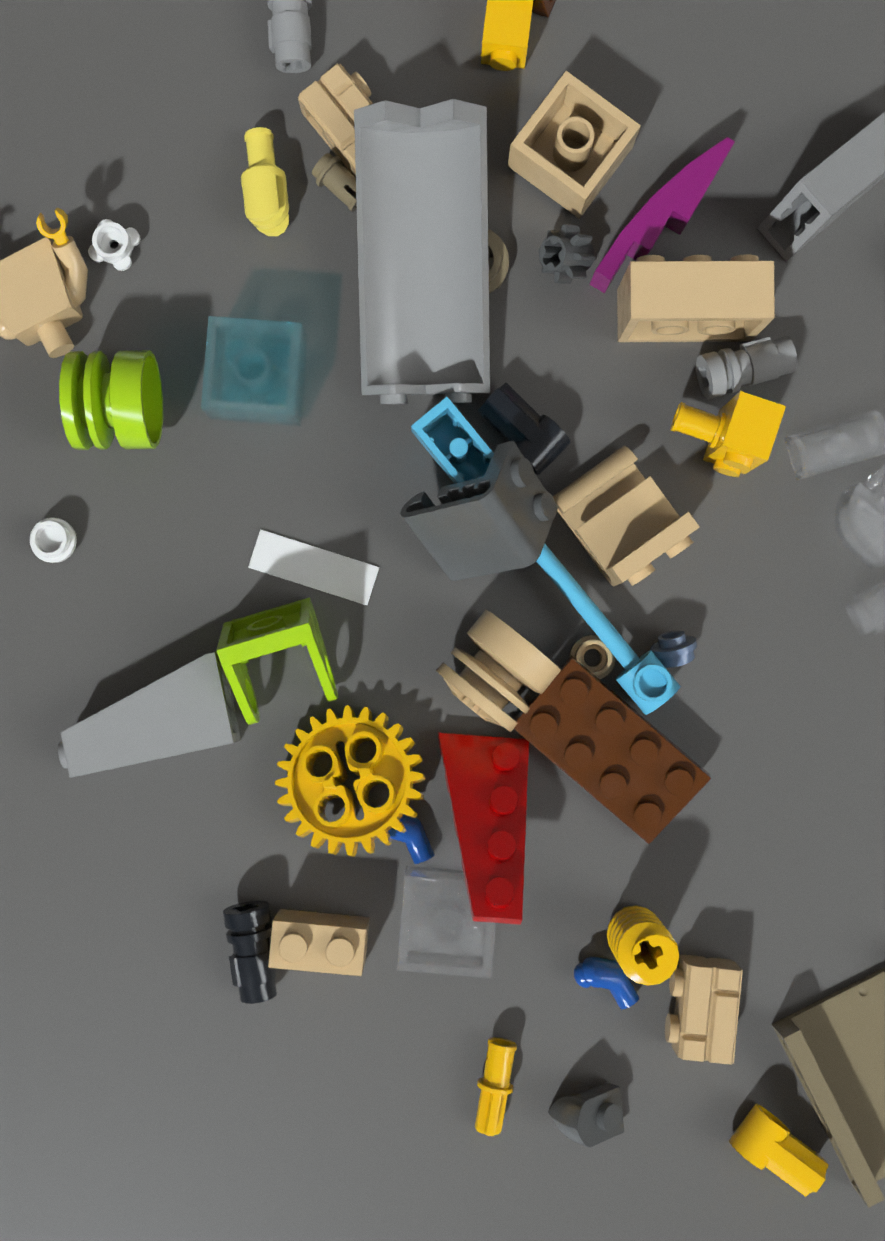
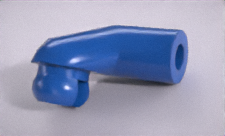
[388,815,435,864]
[574,957,639,1009]

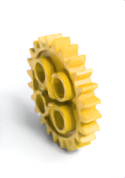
[275,705,426,857]

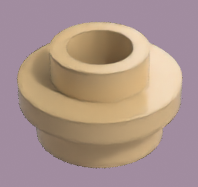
[570,635,616,679]

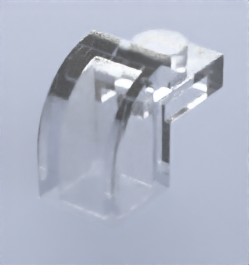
[835,464,885,569]

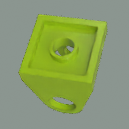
[216,597,338,725]

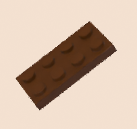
[514,655,711,844]

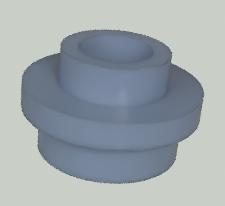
[650,630,697,668]

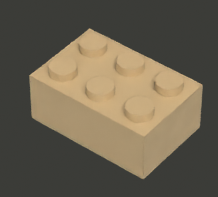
[617,254,775,342]

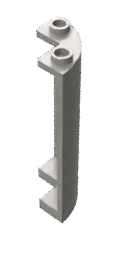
[354,99,490,404]

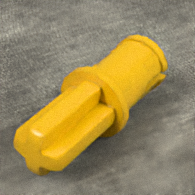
[475,1037,517,1136]

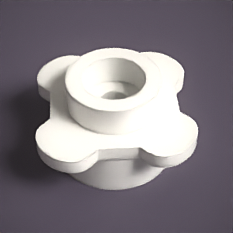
[88,219,140,271]

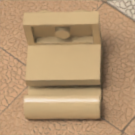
[553,446,700,586]

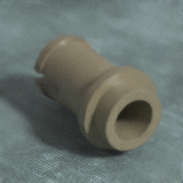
[312,153,357,212]

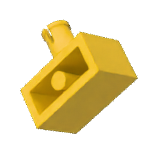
[670,391,786,477]

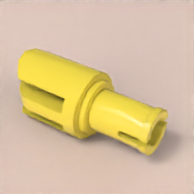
[241,127,289,237]

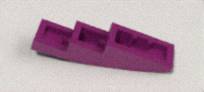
[589,137,735,293]

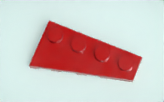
[438,733,529,925]

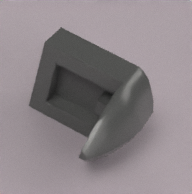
[548,1083,624,1148]

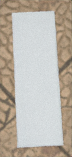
[248,529,380,605]

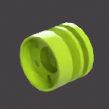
[59,350,163,450]

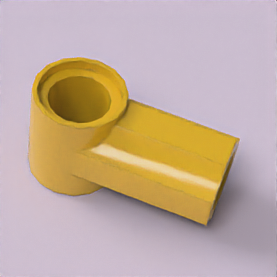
[729,1103,829,1197]

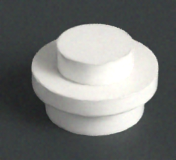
[30,517,77,563]

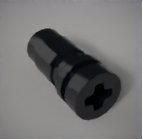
[223,901,277,1004]

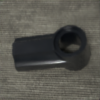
[478,383,571,475]

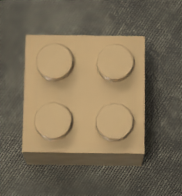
[508,71,641,219]

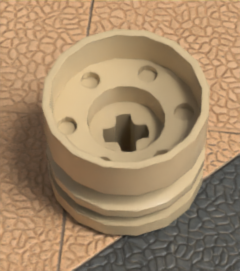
[436,610,561,732]

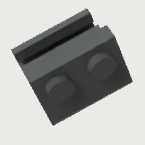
[400,441,558,581]

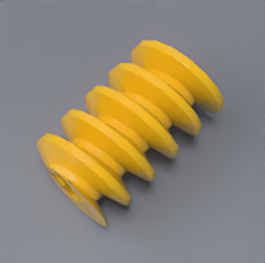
[607,905,679,986]

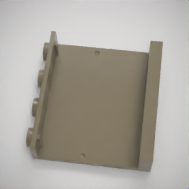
[772,967,885,1208]

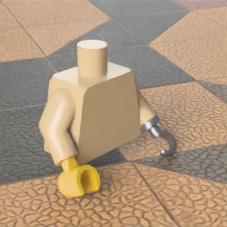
[0,208,88,358]

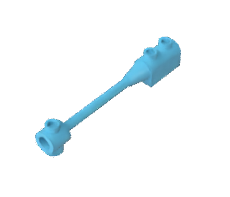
[411,397,681,715]

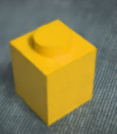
[481,0,533,71]

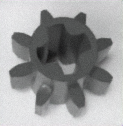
[538,224,596,284]

